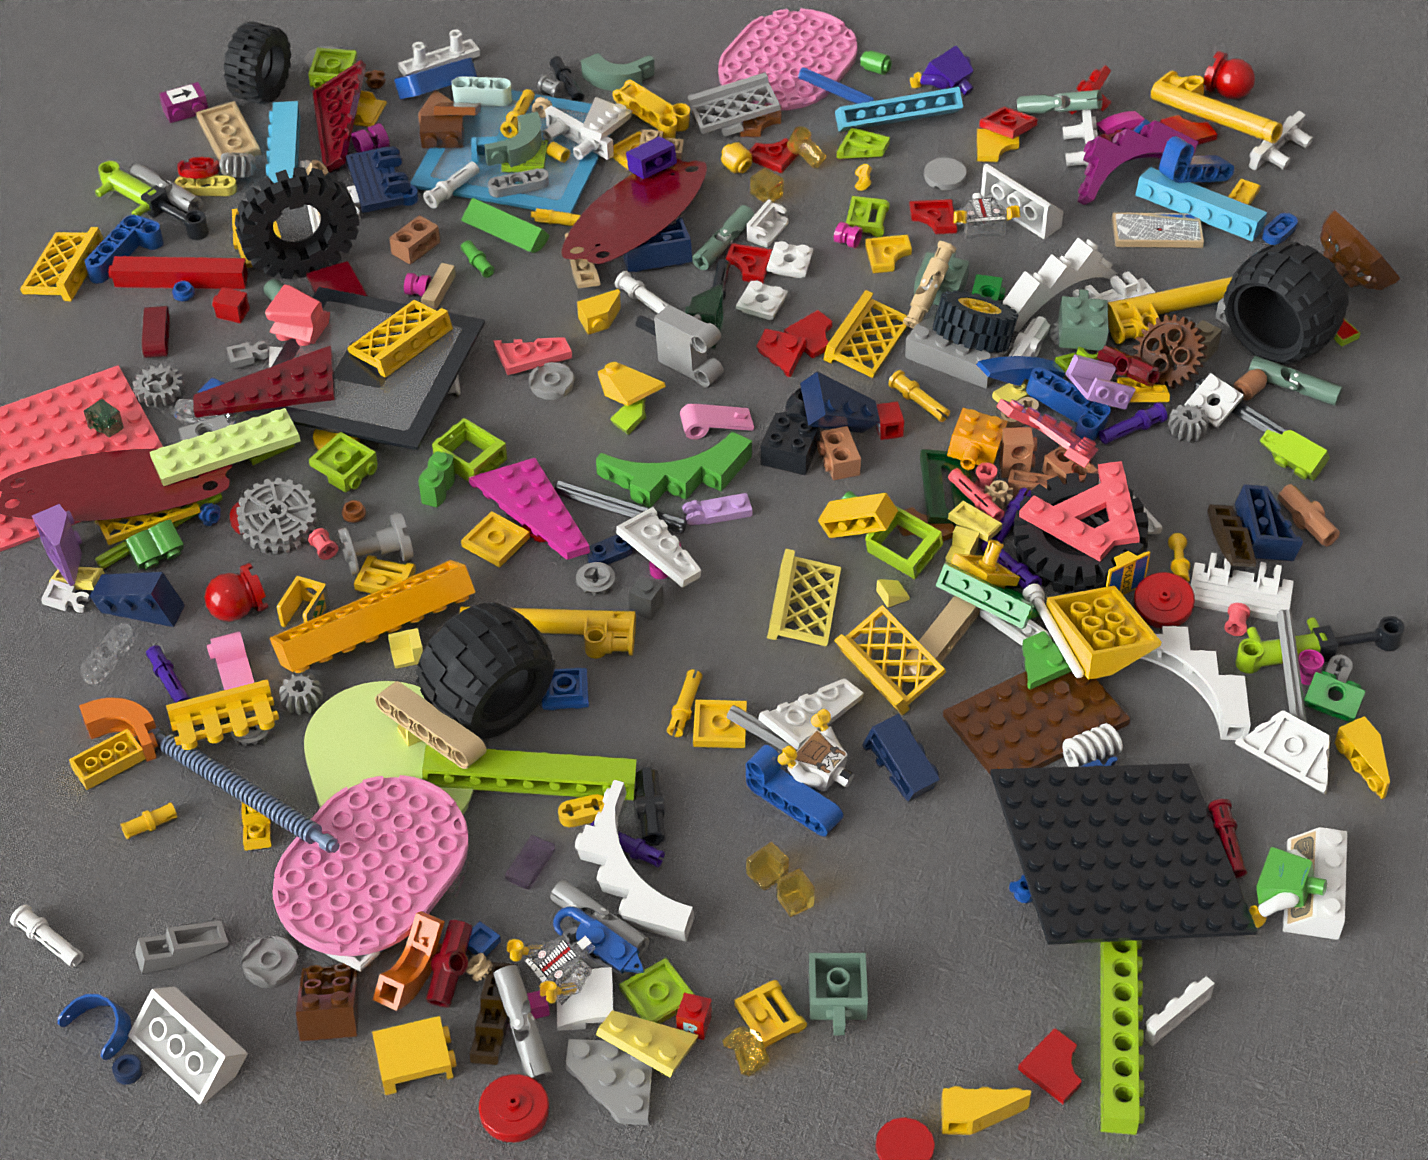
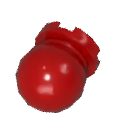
[1204,51,1255,99]
[204,563,268,622]

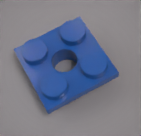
[542,668,589,710]

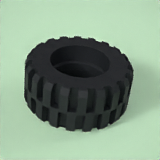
[223,21,292,105]

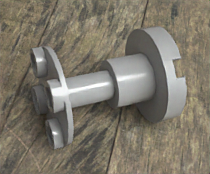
[338,512,414,576]

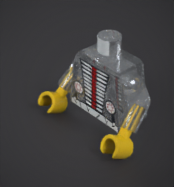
[954,193,1021,239]
[507,936,596,1005]

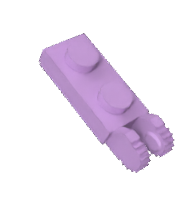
[682,493,752,526]

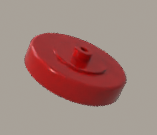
[1134,572,1195,629]
[479,1074,549,1142]

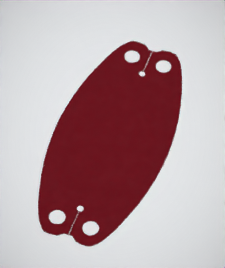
[561,158,707,264]
[0,449,233,521]

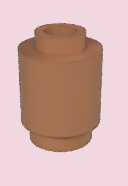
[1233,369,1267,401]

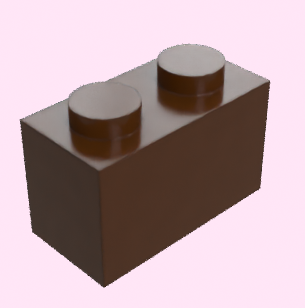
[420,115,465,148]

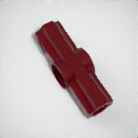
[1097,345,1160,387]
[426,920,473,1008]

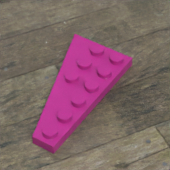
[469,458,590,560]

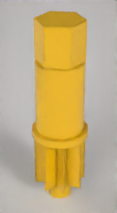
[531,208,581,226]

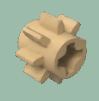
[984,480,1013,510]

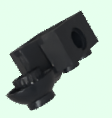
[761,388,820,476]

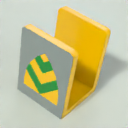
[277,576,330,627]

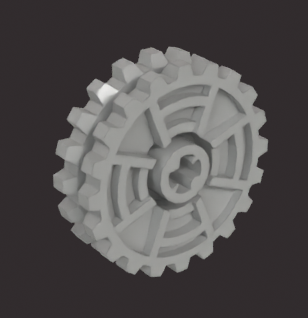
[237,478,317,554]

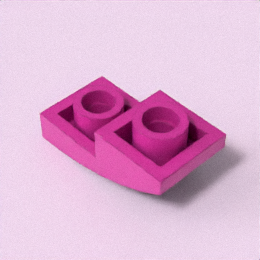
[1096,111,1144,135]

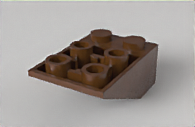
[296,963,358,1041]

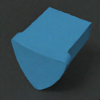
[471,136,498,163]

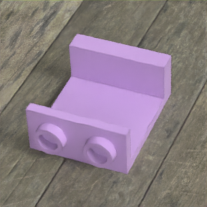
[1065,354,1136,410]

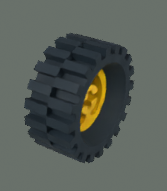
[932,290,1019,352]

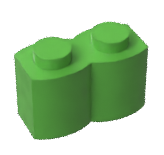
[419,451,455,507]
[126,520,184,570]

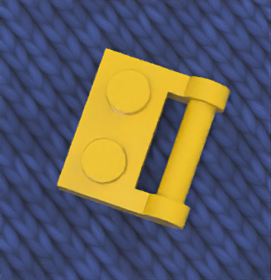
[354,555,416,594]
[734,980,807,1048]

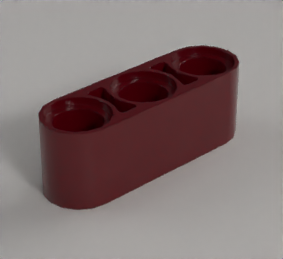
[142,306,170,358]

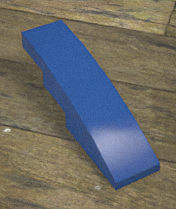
[976,356,1065,386]

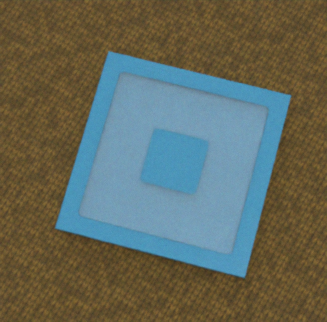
[410,90,611,213]

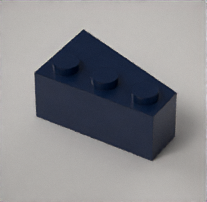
[624,217,692,272]
[800,371,880,433]
[1235,484,1303,561]
[90,572,185,627]
[862,713,940,802]

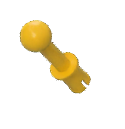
[1168,533,1190,582]

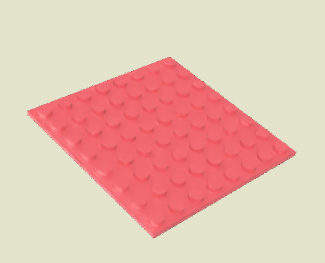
[0,365,163,552]

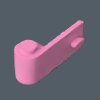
[680,404,754,440]
[207,631,255,690]

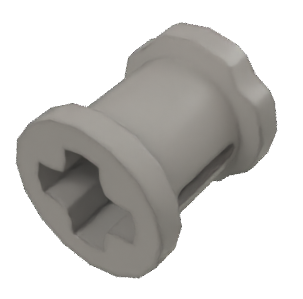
[537,75,564,98]

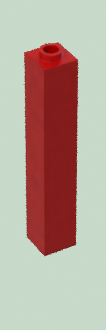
[109,256,249,289]

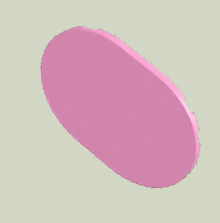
[718,9,857,111]
[272,775,469,956]

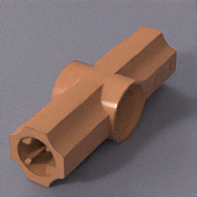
[1277,484,1340,547]

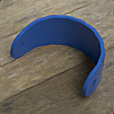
[57,994,132,1060]

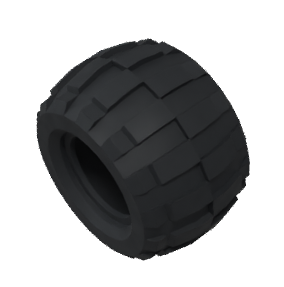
[1223,241,1349,365]
[416,602,555,740]

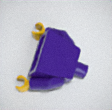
[910,45,974,96]

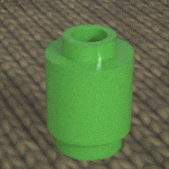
[860,50,892,75]

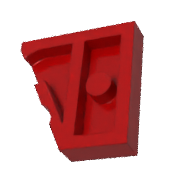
[757,328,807,377]

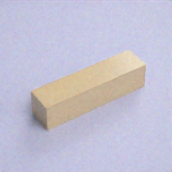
[421,263,456,310]

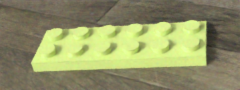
[150,408,300,486]

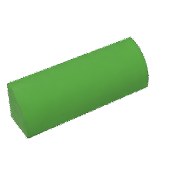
[461,198,550,253]

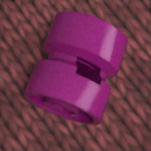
[351,123,390,153]

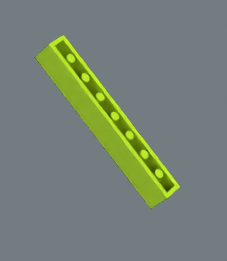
[422,745,636,801]

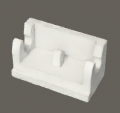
[747,199,789,248]

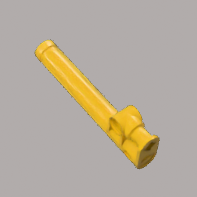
[1151,70,1283,143]
[1108,277,1232,344]
[460,606,636,659]

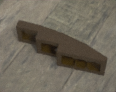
[1207,504,1257,567]
[470,962,518,1065]

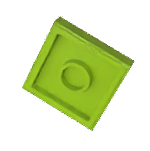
[619,958,695,1024]

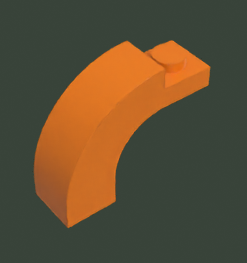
[79,698,158,762]
[373,911,445,1011]

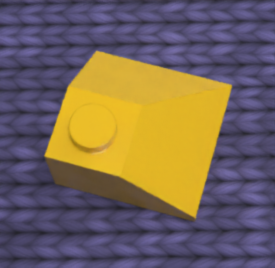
[597,362,666,406]

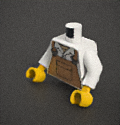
[778,709,854,791]

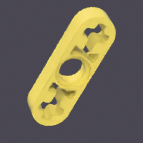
[175,175,237,196]

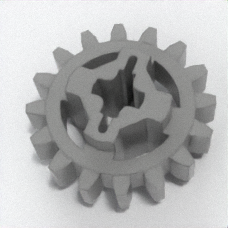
[133,364,184,407]

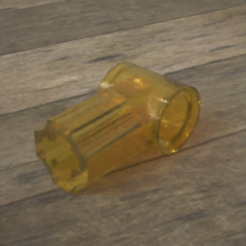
[787,126,827,169]

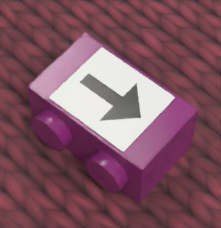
[159,82,209,123]

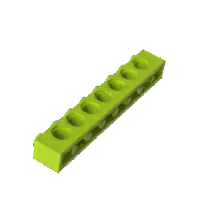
[1100,940,1145,1135]

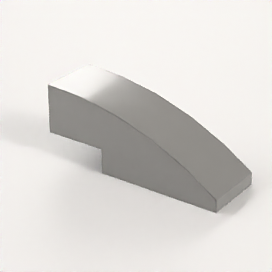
[135,921,228,974]

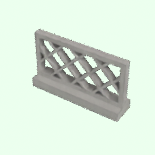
[687,72,781,134]

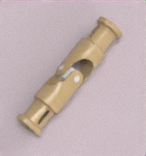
[903,241,956,329]

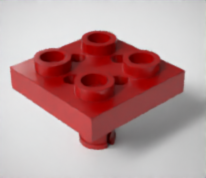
[1068,65,1111,115]

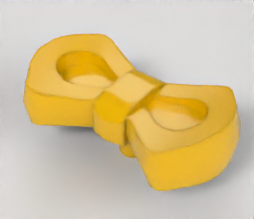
[855,164,872,191]

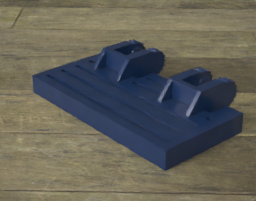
[346,146,411,213]

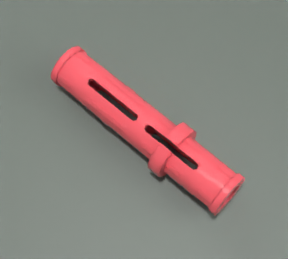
[948,468,1005,521]

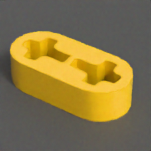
[558,794,605,827]

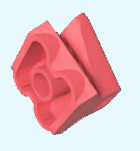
[265,284,330,346]

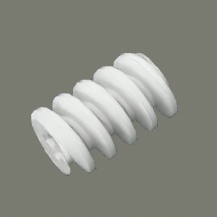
[1062,723,1123,767]

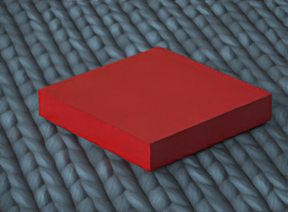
[979,106,1038,139]

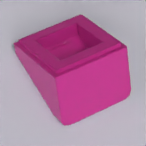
[527,991,550,1019]

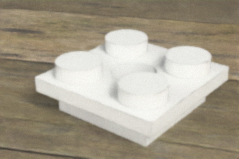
[767,241,814,278]
[736,281,788,320]
[1184,373,1244,428]

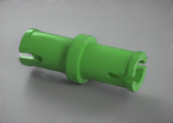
[460,240,495,278]

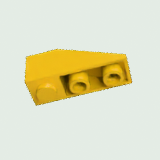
[1334,716,1390,799]
[941,1086,1031,1135]

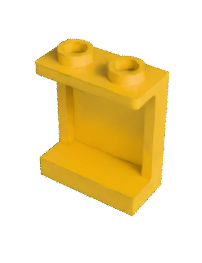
[372,1016,457,1095]

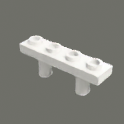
[398,30,480,76]
[542,106,613,160]
[1063,110,1098,167]
[1248,111,1313,171]

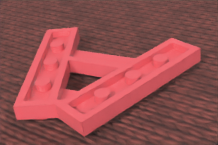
[996,399,1099,468]
[1019,461,1140,562]

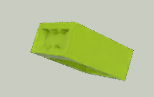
[432,418,507,482]
[865,505,943,579]

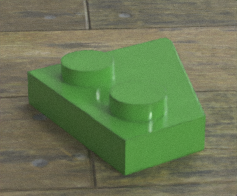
[1022,631,1071,690]

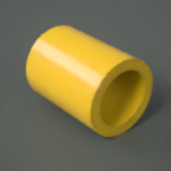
[546,142,570,163]

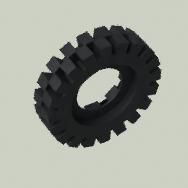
[235,167,359,279]
[1014,473,1148,594]

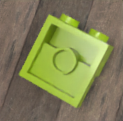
[308,48,357,89]
[309,432,378,493]

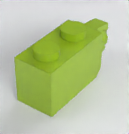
[1260,429,1330,481]

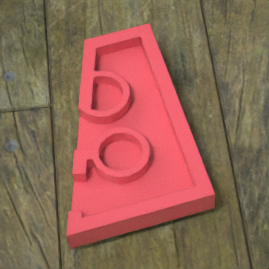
[493,337,572,375]

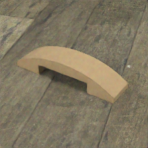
[565,233,600,288]

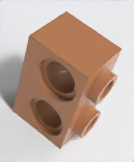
[389,215,440,265]
[817,426,861,480]
[999,427,1037,478]
[1042,446,1098,484]

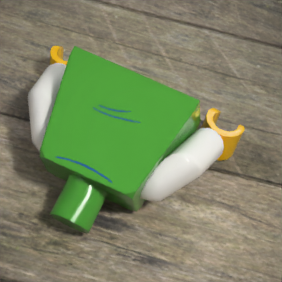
[1249,847,1327,927]

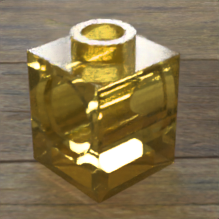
[750,167,784,203]

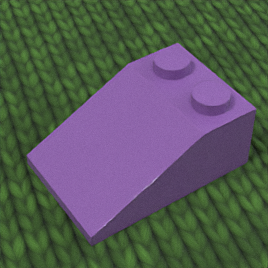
[32,504,82,586]

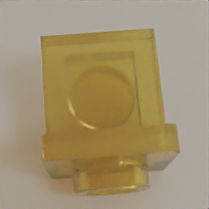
[722,1026,769,1076]

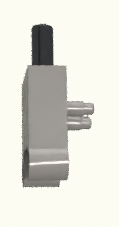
[635,305,724,387]

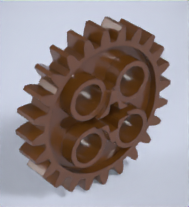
[1133,315,1208,389]

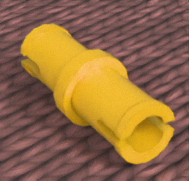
[121,802,177,839]

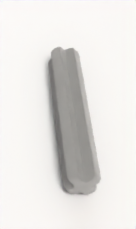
[726,705,793,750]

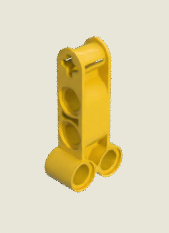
[613,80,690,138]

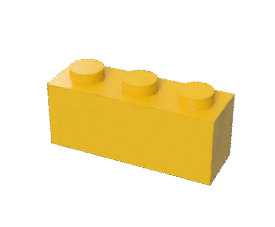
[818,493,898,538]

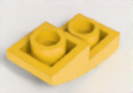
[242,802,272,851]

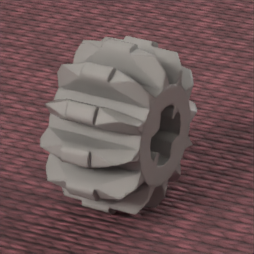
[220,152,256,178]
[1168,404,1209,442]
[279,672,323,716]

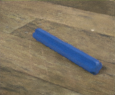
[798,67,874,104]

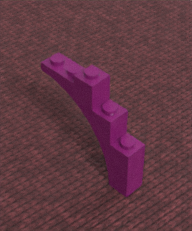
[1077,120,1198,205]

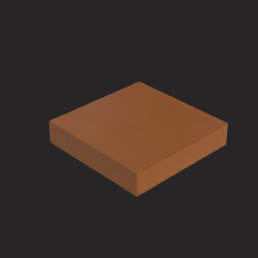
[434,102,481,115]

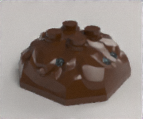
[1320,210,1401,290]

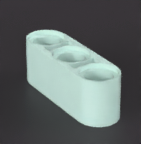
[452,77,512,106]

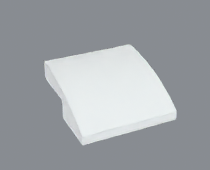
[557,967,613,1031]

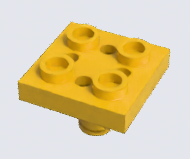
[951,539,1020,588]

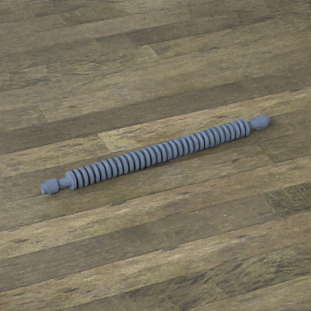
[148,727,340,853]

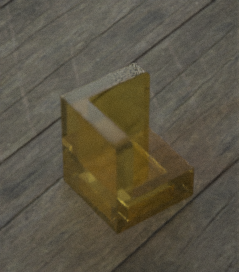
[746,841,789,890]
[777,868,814,917]

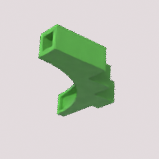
[596,432,752,508]

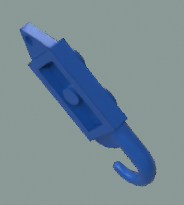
[553,907,645,975]

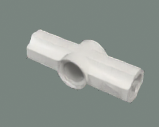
[1009,316,1050,357]

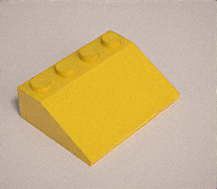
[1046,586,1161,680]

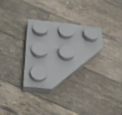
[566,1039,653,1125]

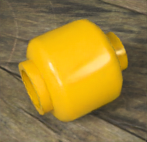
[721,142,752,174]

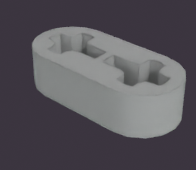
[1325,655,1353,698]

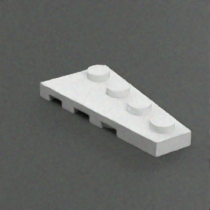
[581,97,632,142]
[616,507,701,588]
[759,678,864,750]

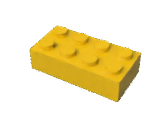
[69,729,145,790]

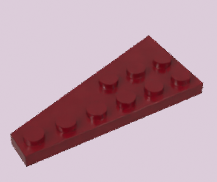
[312,60,366,173]
[193,345,335,418]

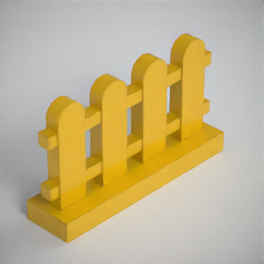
[166,679,279,750]

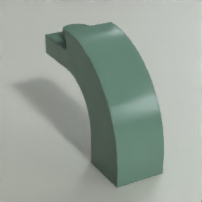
[581,53,655,91]
[484,112,542,167]

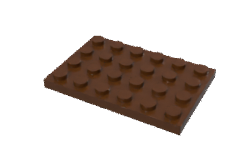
[943,671,1130,774]

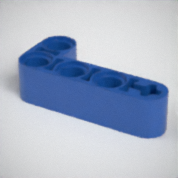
[394,57,477,99]
[1159,136,1234,183]
[85,215,164,284]
[1026,367,1111,441]
[746,745,843,836]

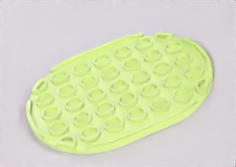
[304,681,474,815]

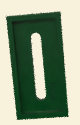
[920,449,975,526]

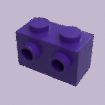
[626,136,677,179]

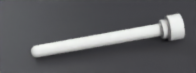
[1022,584,1084,678]

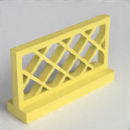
[767,548,841,646]

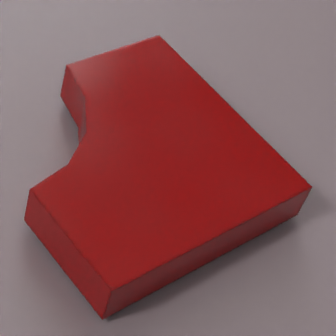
[1160,115,1217,145]
[749,138,803,174]
[909,199,957,234]
[726,243,772,284]
[784,310,833,359]
[1018,1028,1082,1104]

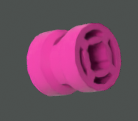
[834,221,863,248]
[404,273,432,297]
[1298,649,1324,685]

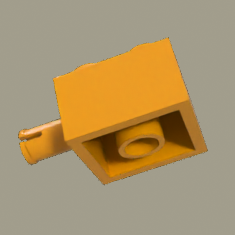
[947,408,1008,470]

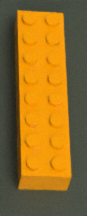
[270,560,475,673]

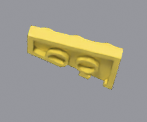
[596,1010,698,1078]

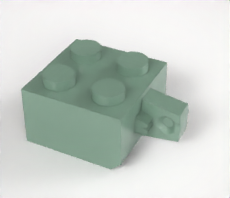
[914,252,969,305]
[1058,289,1108,351]
[809,953,868,1035]

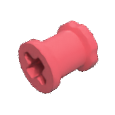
[975,463,998,492]
[308,528,338,560]
[1224,603,1250,636]

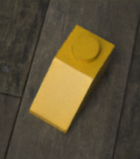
[577,289,621,335]

